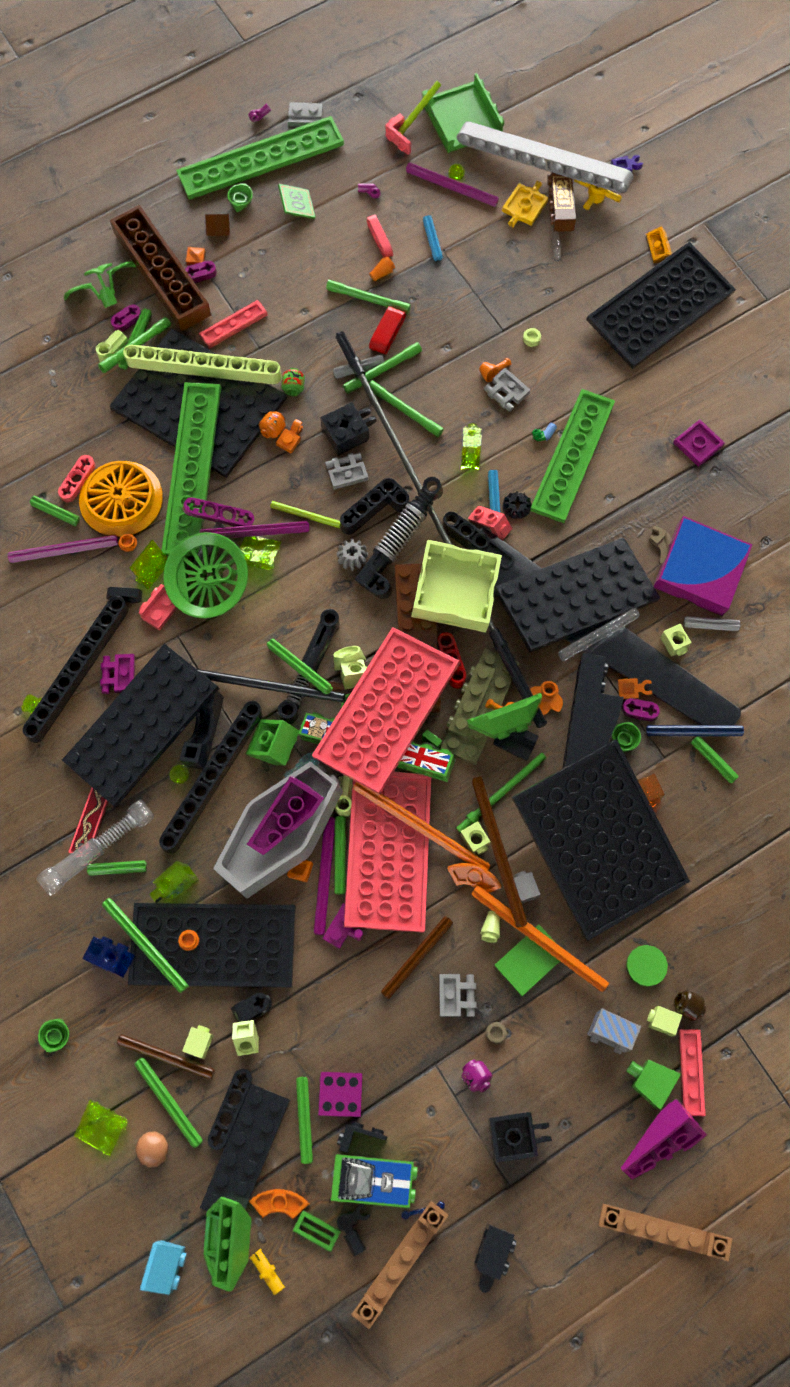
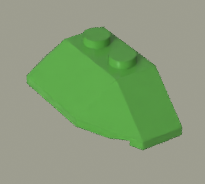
[467,693,542,739]
[204,1197,252,1292]

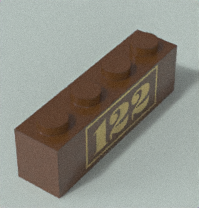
[547,172,576,232]

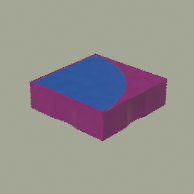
[653,516,752,616]

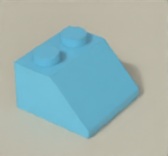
[140,1240,187,1294]

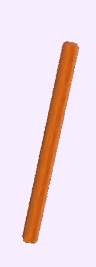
[353,782,490,870]
[472,886,609,992]

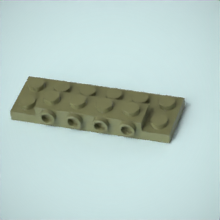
[441,649,520,765]

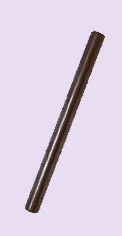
[472,776,527,928]

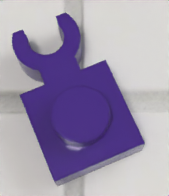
[611,155,643,172]

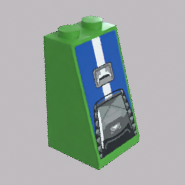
[331,1154,417,1208]

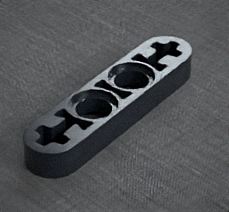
[207,1069,253,1150]

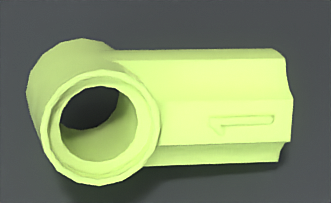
[96,330,128,363]
[335,776,352,817]

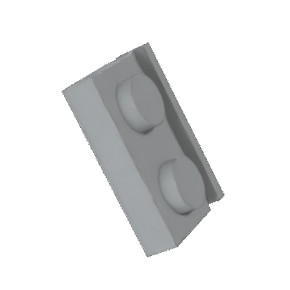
[288,102,323,127]

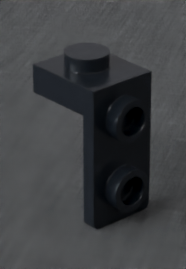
[337,1121,388,1153]

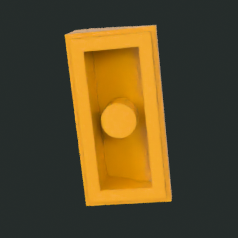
[646,226,672,263]

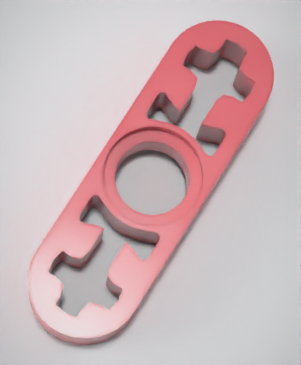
[366,215,393,259]
[58,455,95,503]

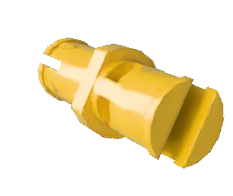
[249,1249,285,1295]

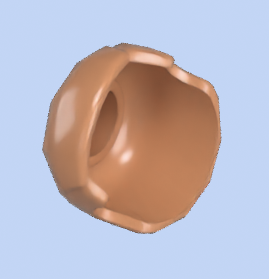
[136,1132,168,1168]

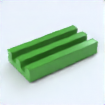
[293,1210,341,1252]

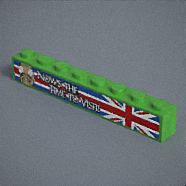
[298,712,455,782]

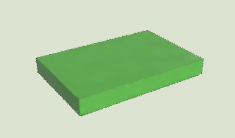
[494,925,560,996]

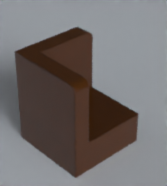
[205,214,230,236]

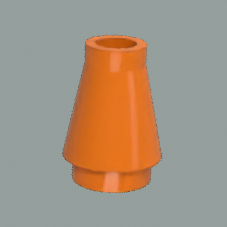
[369,257,395,282]

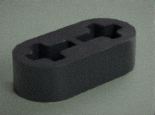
[106,587,143,603]

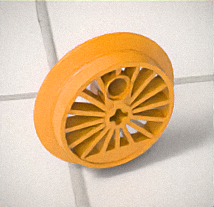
[79,461,163,537]

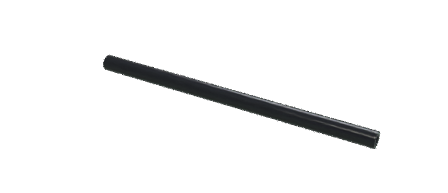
[197,669,346,703]

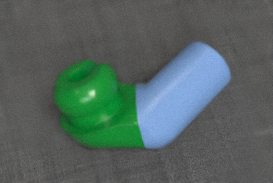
[532,423,557,441]

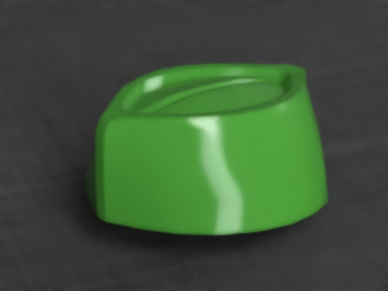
[228,183,253,212]
[612,722,641,753]
[38,1019,69,1053]

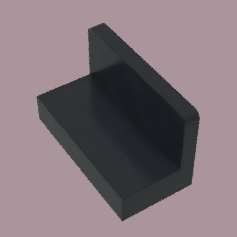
[493,730,539,761]

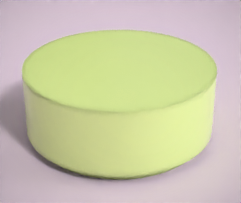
[523,328,541,347]

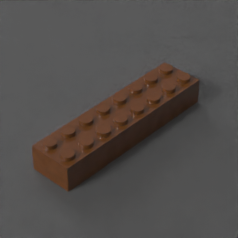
[110,205,211,332]
[395,563,441,713]

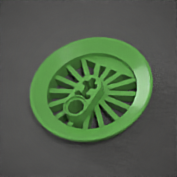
[163,532,248,618]

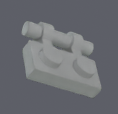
[484,368,531,412]
[325,453,368,490]
[439,974,477,1017]

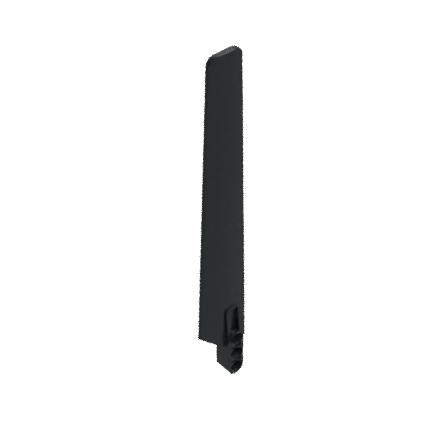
[442,511,741,725]

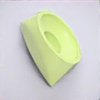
[333,646,366,671]

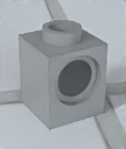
[514,871,540,904]

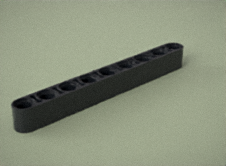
[23,596,128,743]
[159,701,263,854]

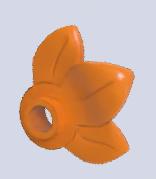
[530,681,563,715]

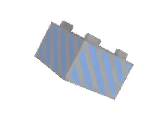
[587,1009,641,1054]

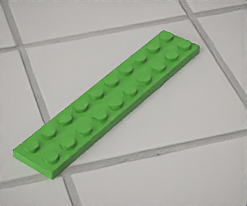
[176,116,344,200]
[161,382,221,557]

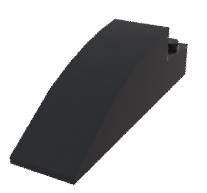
[562,653,624,769]

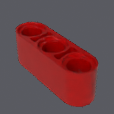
[369,306,406,355]
[437,632,466,689]

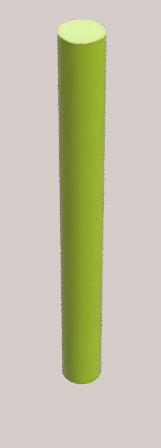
[398,81,441,135]
[270,501,341,528]

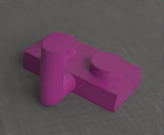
[322,904,363,949]

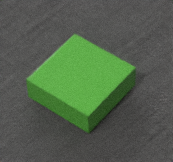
[422,730,442,750]

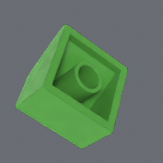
[246,719,299,766]

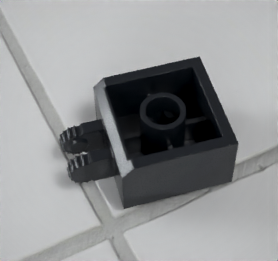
[320,402,377,456]
[488,1112,552,1163]
[474,1223,517,1293]

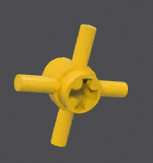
[574,179,622,210]

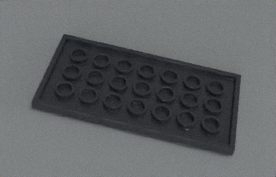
[586,241,736,369]
[494,537,660,653]
[62,643,220,807]
[128,903,296,988]

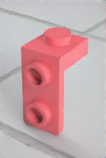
[385,113,411,155]
[468,506,512,540]

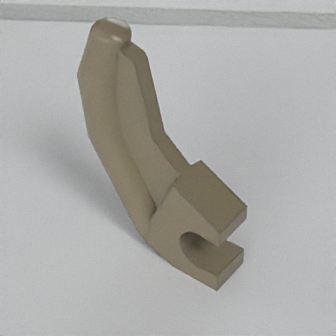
[649,526,671,565]

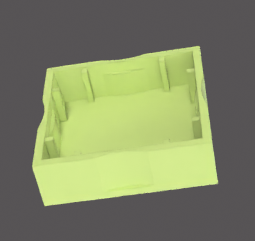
[411,540,502,632]

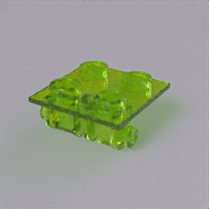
[240,536,281,570]
[129,540,168,589]
[74,1099,129,1156]

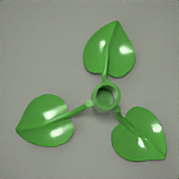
[64,261,136,308]

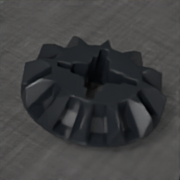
[503,491,532,519]

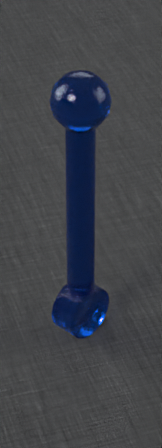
[401,1201,445,1220]

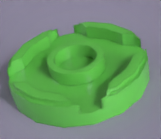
[626,945,668,987]

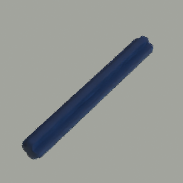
[646,725,744,736]

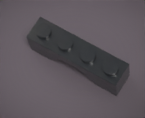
[180,691,224,769]

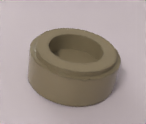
[486,1022,507,1044]

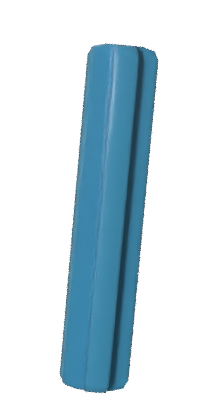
[423,215,443,261]
[488,470,500,512]

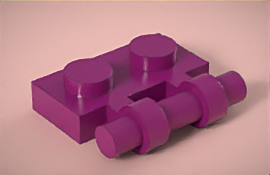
[100,654,135,694]

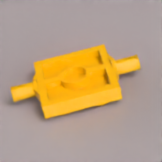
[502,181,548,227]

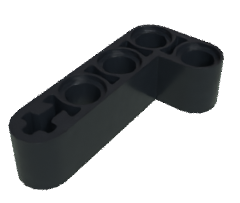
[340,478,409,535]

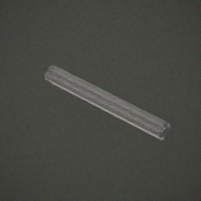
[558,608,640,661]

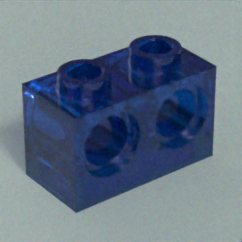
[82,936,135,978]

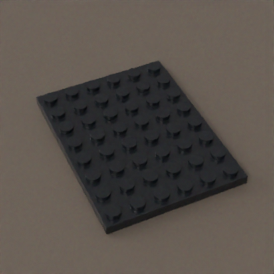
[109,328,287,478]
[511,740,690,941]

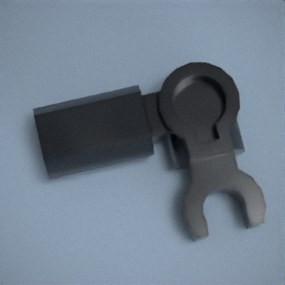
[337,1203,371,1257]

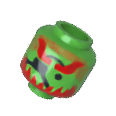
[281,368,305,396]

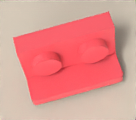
[139,584,177,631]

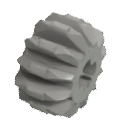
[336,538,368,571]

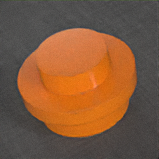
[118,534,137,552]
[178,930,199,951]

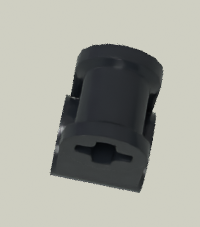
[230,993,272,1023]

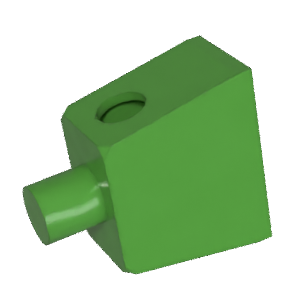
[626,1060,681,1110]

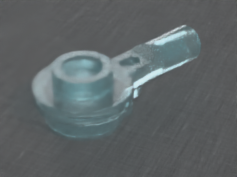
[283,753,319,778]

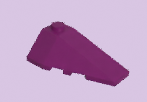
[246,776,324,855]
[621,1099,707,1180]

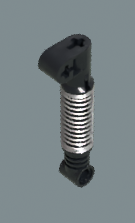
[354,477,443,599]

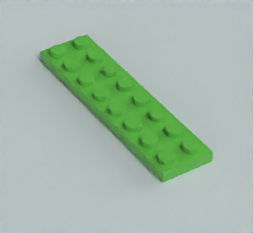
[530,389,615,523]

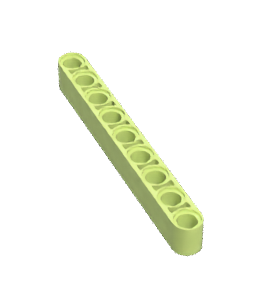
[123,345,281,384]

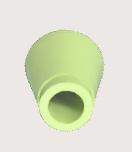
[480,911,500,943]

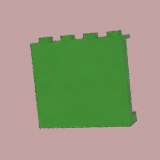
[422,73,504,153]

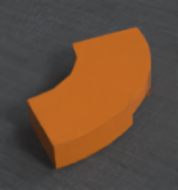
[447,863,502,893]
[249,1189,310,1219]

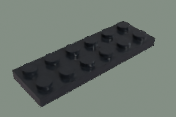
[200,1084,290,1211]

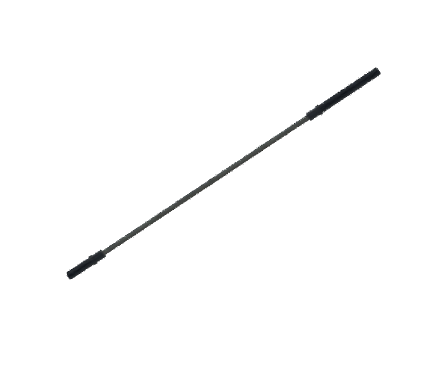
[335,331,547,728]

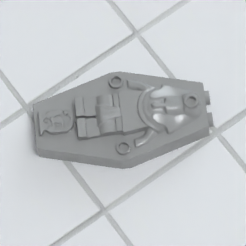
[213,762,343,899]

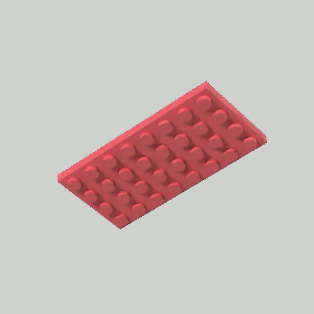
[312,627,460,794]
[344,772,431,933]

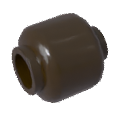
[673,990,706,1021]

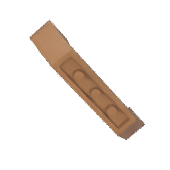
[352,1201,448,1329]
[598,1204,732,1261]

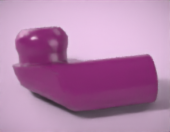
[248,103,272,122]
[358,183,381,199]

